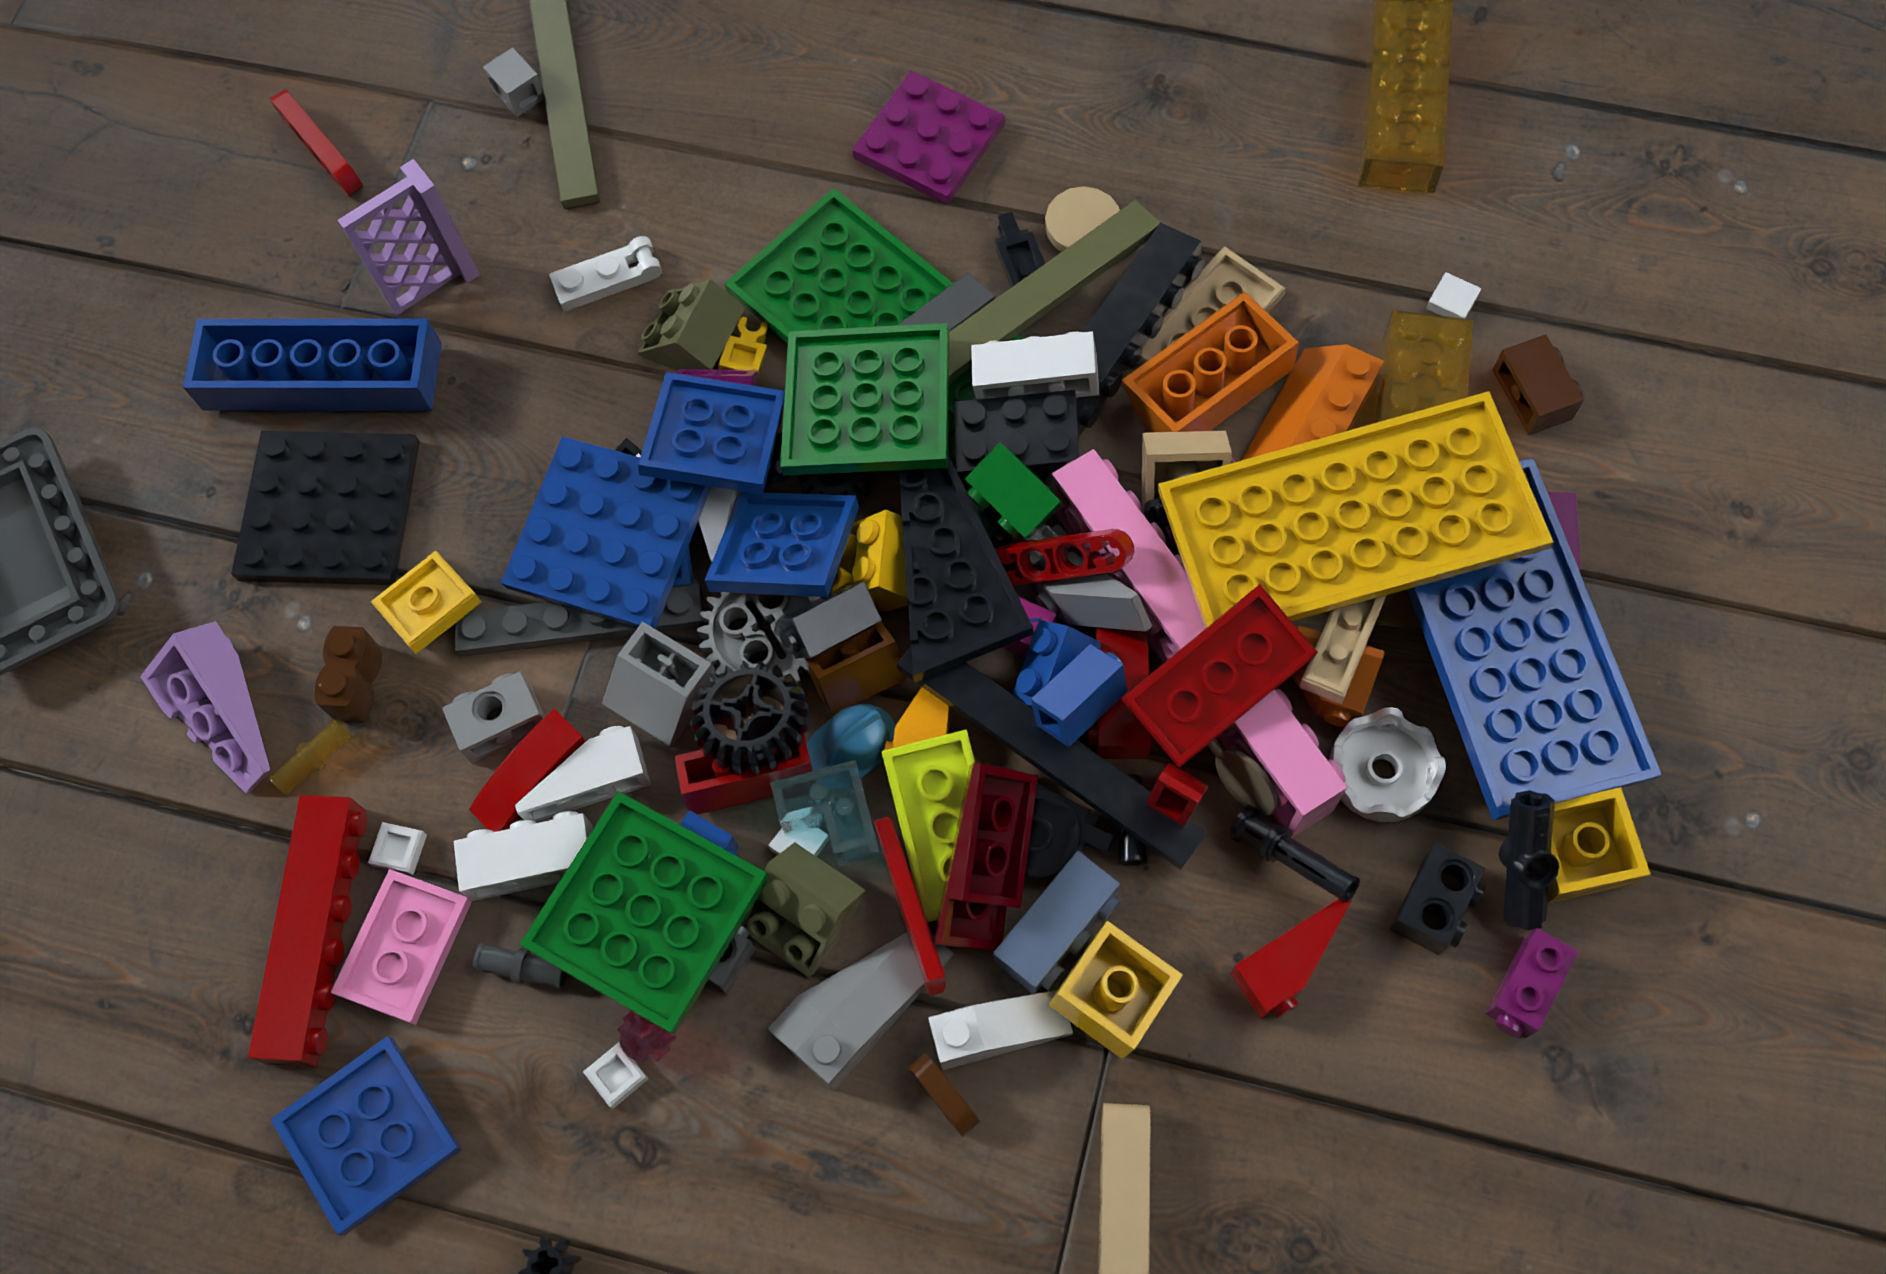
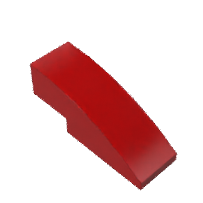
[469,708,586,832]
[1146,763,1208,827]

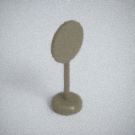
[1207,739,1278,815]

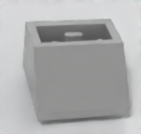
[602,622,717,748]

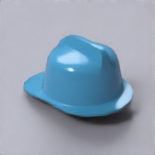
[807,704,896,790]

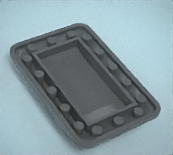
[0,428,119,676]

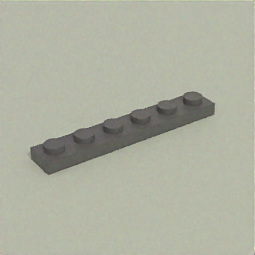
[455,583,705,657]

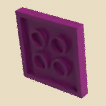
[852,70,1005,205]

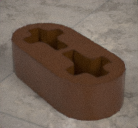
[908,1053,980,1137]

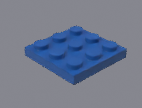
[638,372,785,495]
[705,492,859,597]
[270,1036,462,1236]

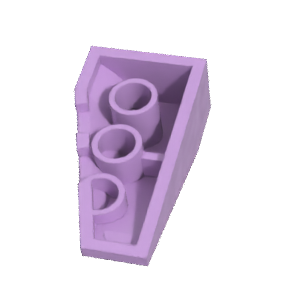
[140,621,270,793]

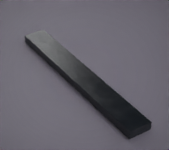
[897,647,1207,870]

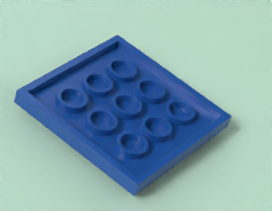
[501,436,711,629]

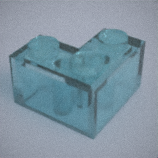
[770,760,881,867]

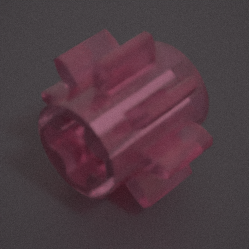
[618,1010,676,1063]

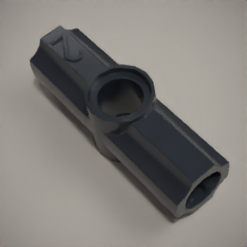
[1498,790,1559,931]

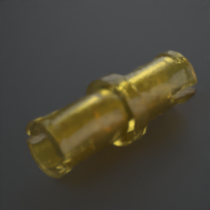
[269,718,353,796]

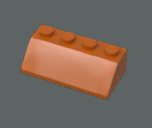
[1122,292,1299,433]
[1242,344,1384,460]

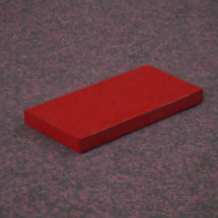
[1121,584,1318,768]

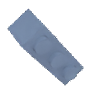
[993,851,1121,994]

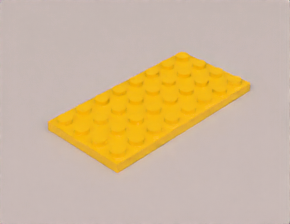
[1158,391,1554,629]

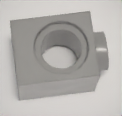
[483,47,545,117]

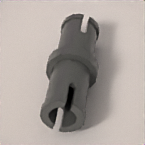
[473,942,567,989]

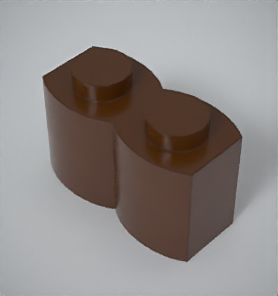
[314,626,382,723]

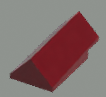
[933,763,1038,950]

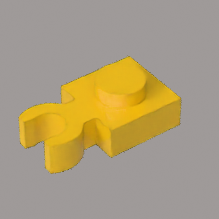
[718,317,767,377]

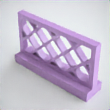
[337,159,480,315]

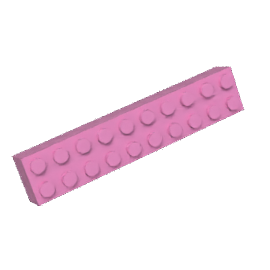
[1051,449,1347,838]

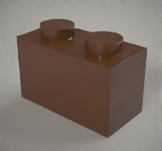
[1493,334,1584,435]
[804,621,908,716]

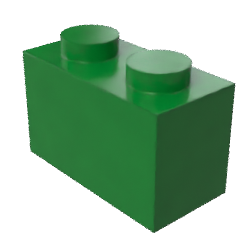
[965,442,1064,539]

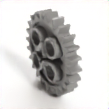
[697,592,821,687]

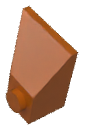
[1292,625,1385,727]

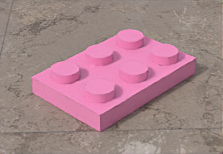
[331,869,472,1025]

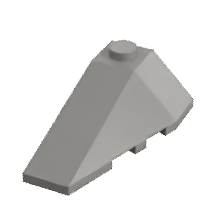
[767,932,954,1091]

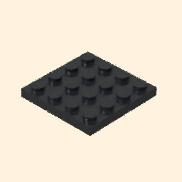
[231,431,420,585]

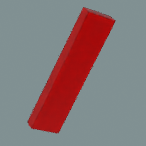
[874,816,946,996]

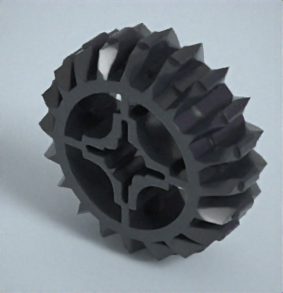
[690,660,810,776]

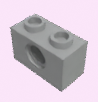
[442,671,545,764]

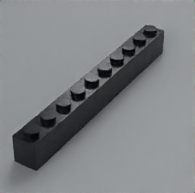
[967,223,1204,548]

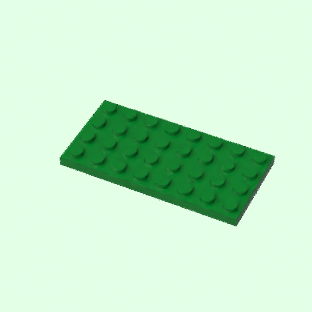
[724,188,1023,467]

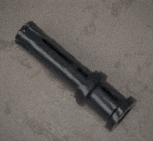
[1229,805,1360,903]

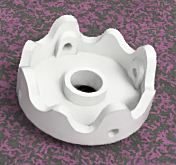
[1329,707,1446,822]

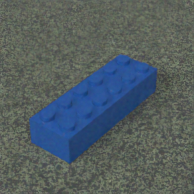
[183,319,442,411]

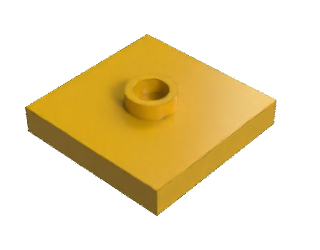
[371,551,482,654]

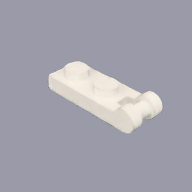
[549,236,662,312]

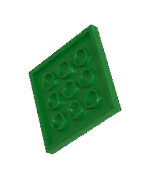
[780,323,949,476]
[519,791,769,1035]

